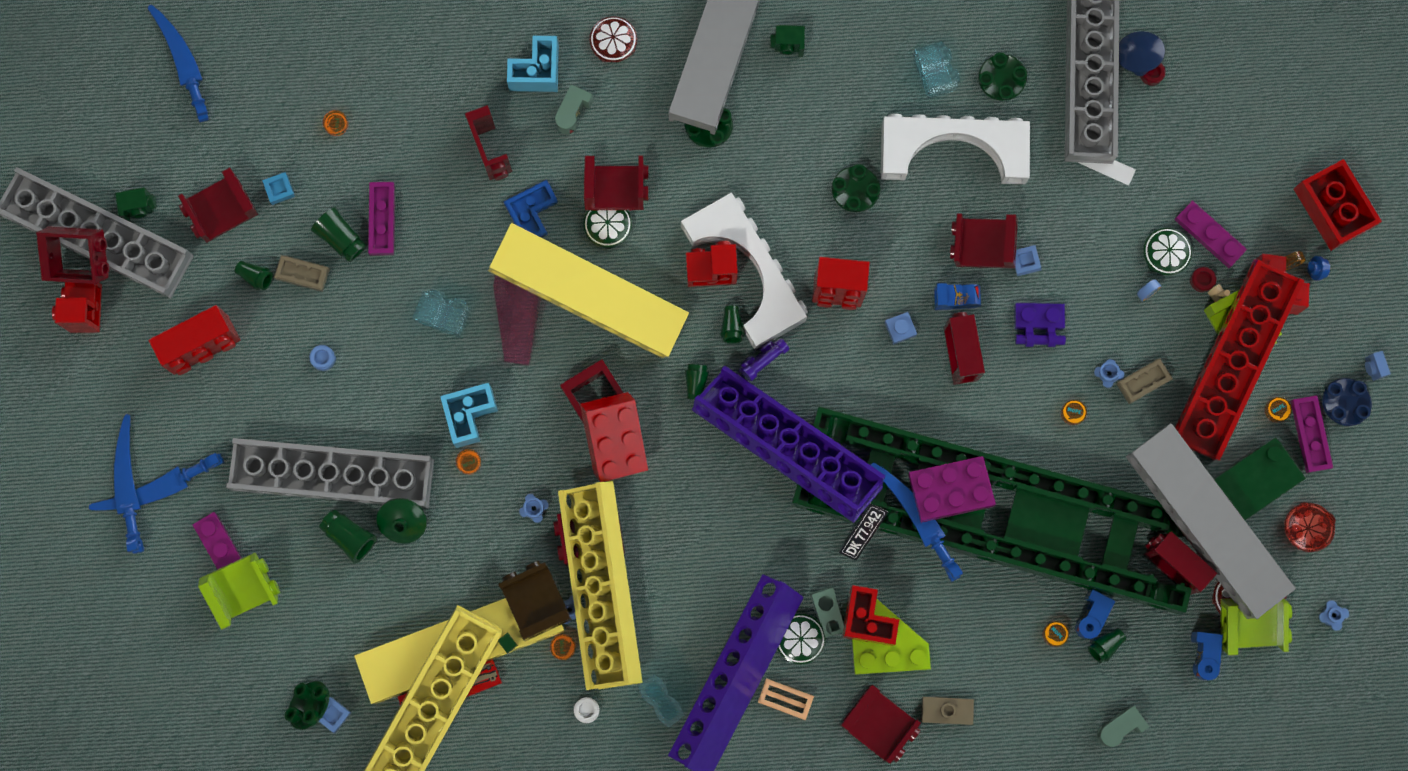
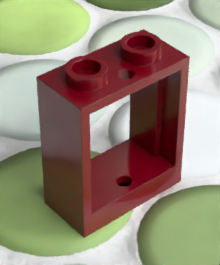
[36,226,109,284]
[943,312,985,385]
[560,359,623,425]
[1143,532,1218,595]

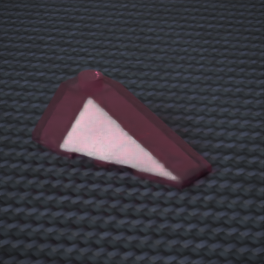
[493,275,541,366]

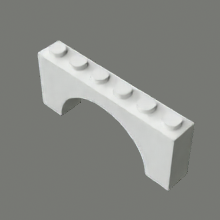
[881,114,1030,184]
[681,192,808,350]

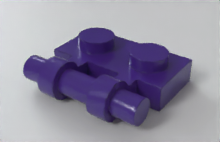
[1014,303,1066,347]

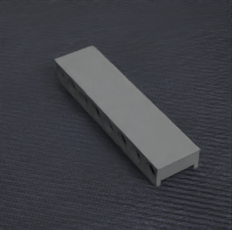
[668,0,760,135]
[1065,0,1119,164]
[0,167,194,299]
[1126,423,1296,619]
[226,438,434,509]

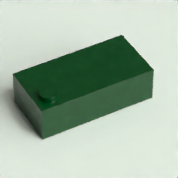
[1213,437,1306,520]

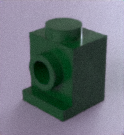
[770,25,805,57]
[115,187,157,222]

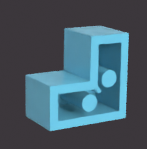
[507,36,559,92]
[440,383,498,448]

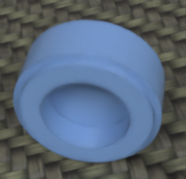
[1137,280,1162,302]
[309,345,336,371]

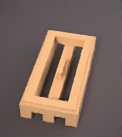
[758,678,814,720]

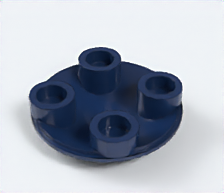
[1119,31,1165,76]
[1322,378,1372,426]

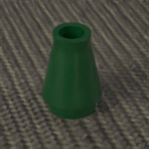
[235,261,273,290]
[720,305,745,344]
[685,364,709,399]
[1088,628,1127,663]

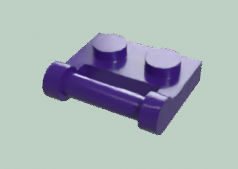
[737,338,790,381]

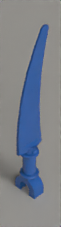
[148,5,209,123]
[114,414,144,554]
[89,453,225,510]
[871,463,963,582]

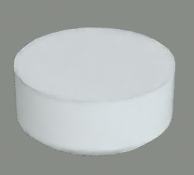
[574,697,600,723]

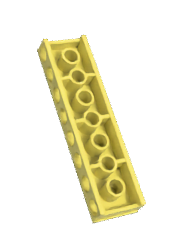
[488,223,689,358]
[558,481,643,690]
[355,598,564,704]
[364,605,502,771]

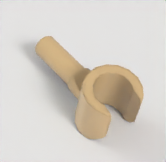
[1208,284,1230,302]

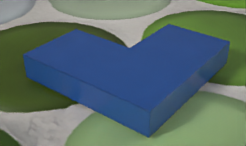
[503,180,558,238]

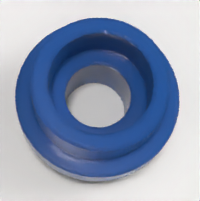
[1307,256,1330,281]

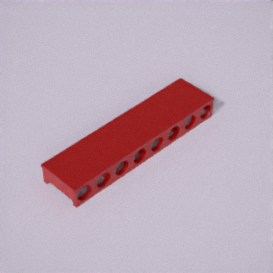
[1175,259,1305,461]

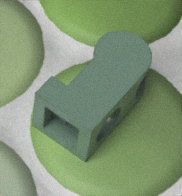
[555,85,594,135]
[809,586,844,638]
[1097,705,1150,747]

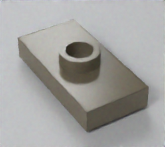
[274,255,330,292]
[1116,358,1173,404]
[921,697,974,725]

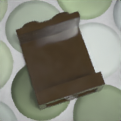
[498,561,572,642]

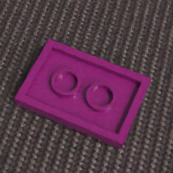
[908,456,996,523]

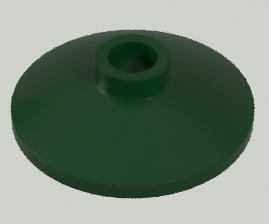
[376,498,427,543]

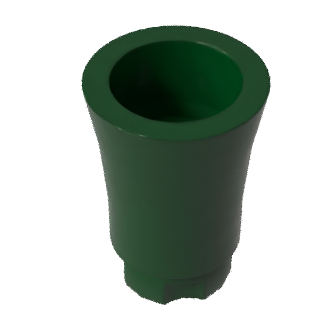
[311,207,366,262]
[319,510,377,564]

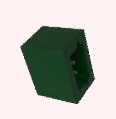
[498,633,518,653]

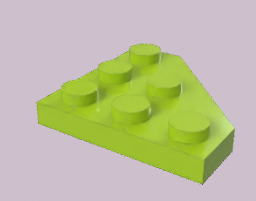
[852,599,931,675]

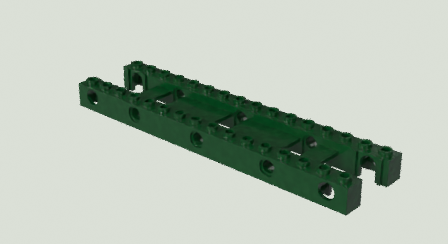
[791,407,1192,615]

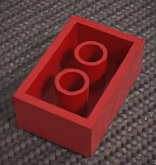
[1293,159,1382,251]
[812,257,870,310]
[148,305,241,375]
[580,392,648,482]

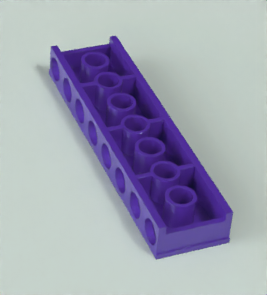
[692,366,885,523]
[668,574,804,771]

